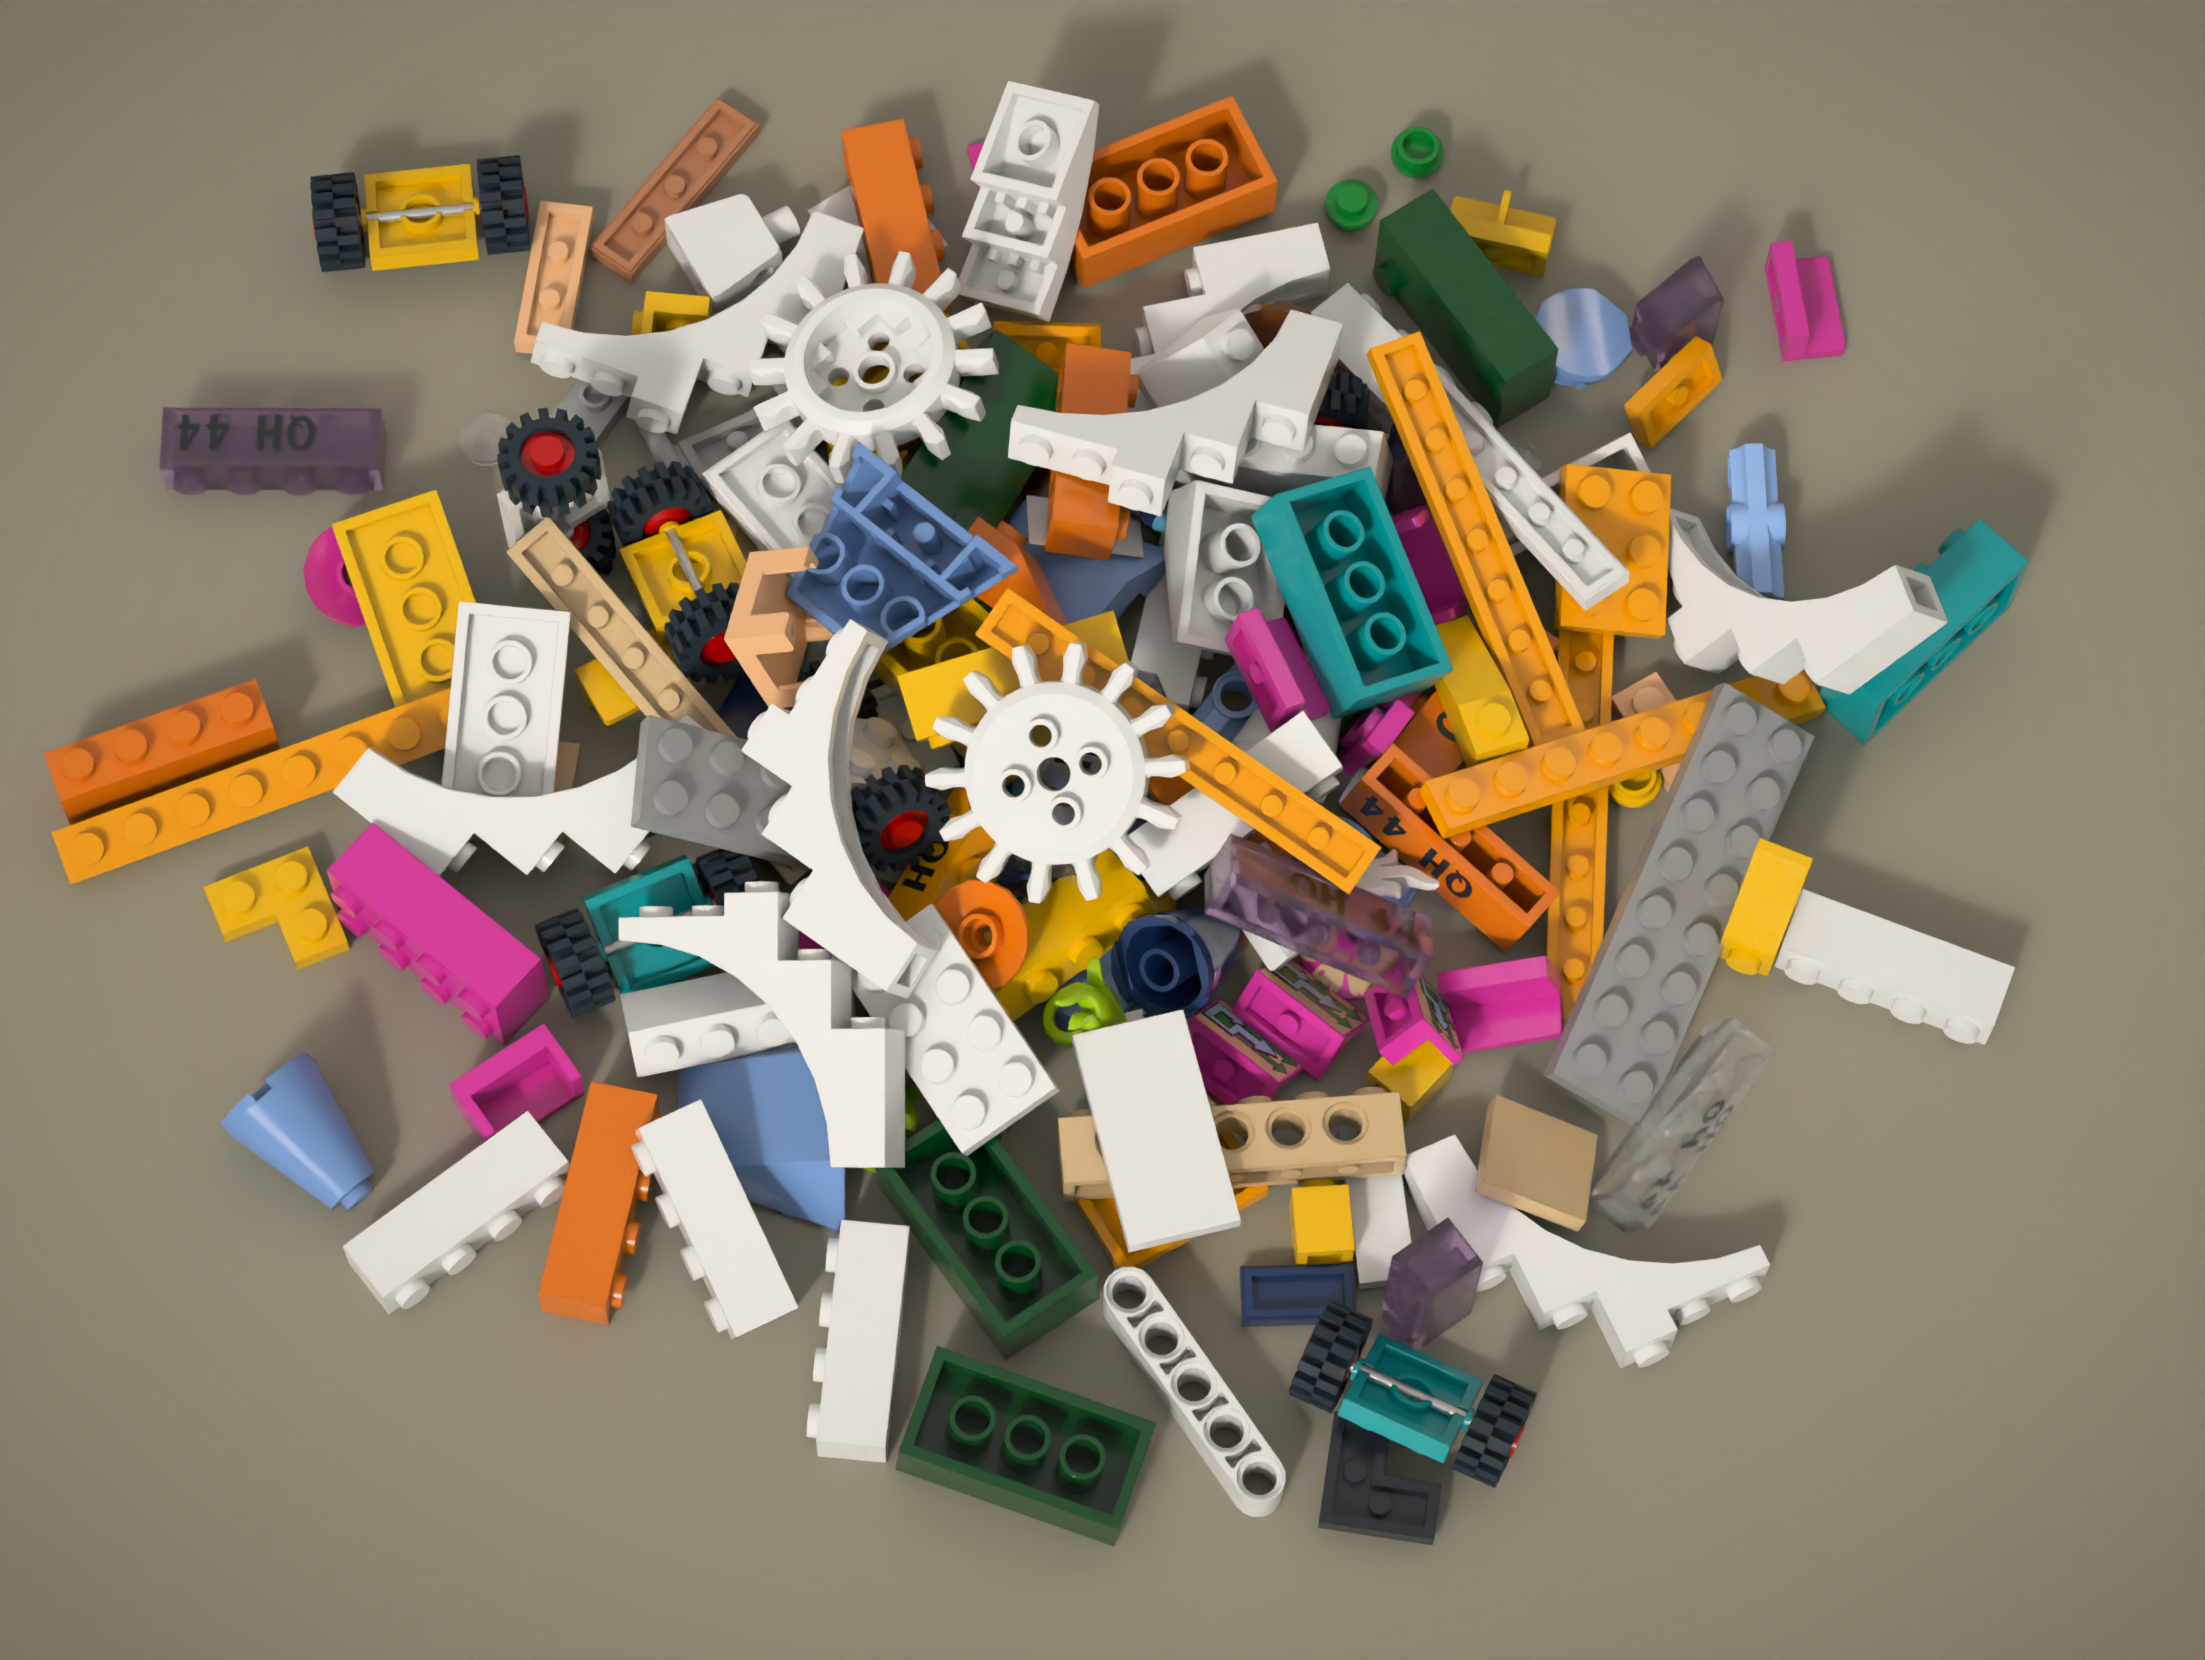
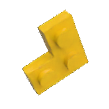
[203,846,350,970]

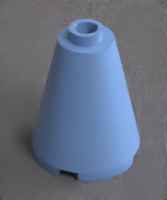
[221,1052,375,1211]

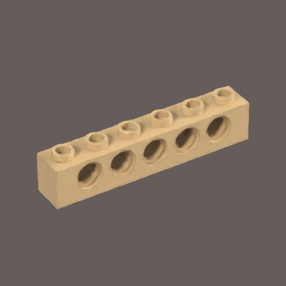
[1058,1087,1407,1201]

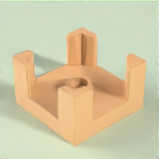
[724,546,833,708]

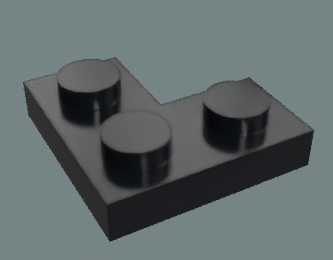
[1318,1411,1442,1545]

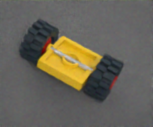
[310,155,531,272]
[607,461,747,684]

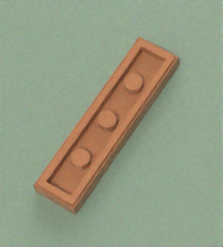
[589,97,761,284]

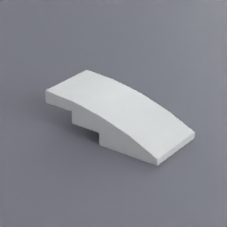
[958,81,1099,322]

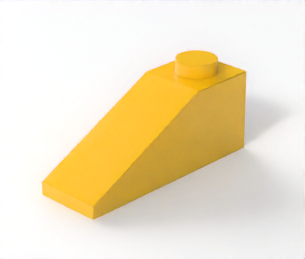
[1434,615,1529,768]
[1719,838,1813,977]

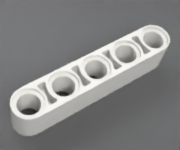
[1103,1267,1286,1517]

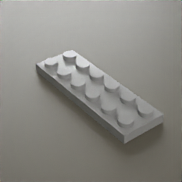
[631,715,952,890]

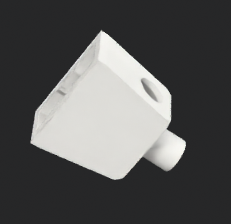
[664,194,801,316]

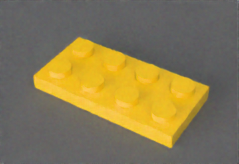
[332,490,476,707]

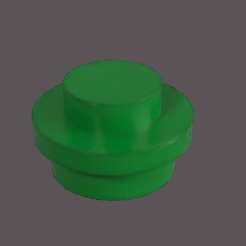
[1391,126,1444,179]
[1325,179,1378,232]

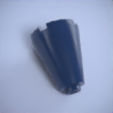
[1111,904,1249,1020]

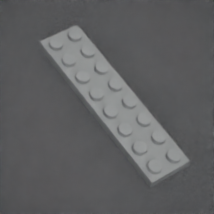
[1543,683,1815,1128]

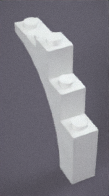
[531,210,864,435]
[1127,223,1331,529]
[1008,310,1343,516]
[1667,508,1948,695]
[741,619,938,999]
[333,714,704,876]
[619,881,905,1168]
[1402,1134,1770,1369]

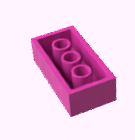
[327,822,549,1046]

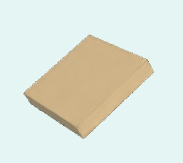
[1474,1094,1598,1232]

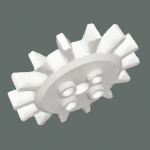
[747,251,999,483]
[925,641,1190,903]

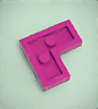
[1336,692,1421,776]

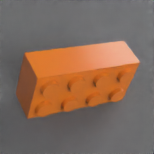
[1069,95,1278,289]

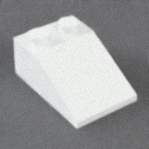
[1163,480,1285,656]

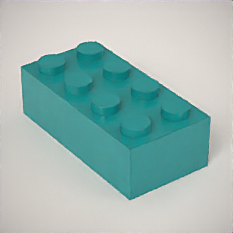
[1251,466,1453,719]
[1819,519,2029,746]

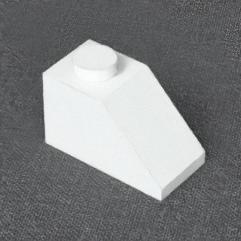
[1133,308,1264,409]

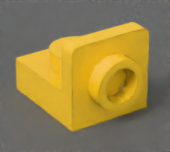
[631,291,712,335]

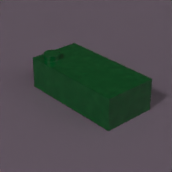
[1373,189,1559,429]
[901,329,1059,531]
[875,1119,1100,1361]
[895,1346,1156,1546]

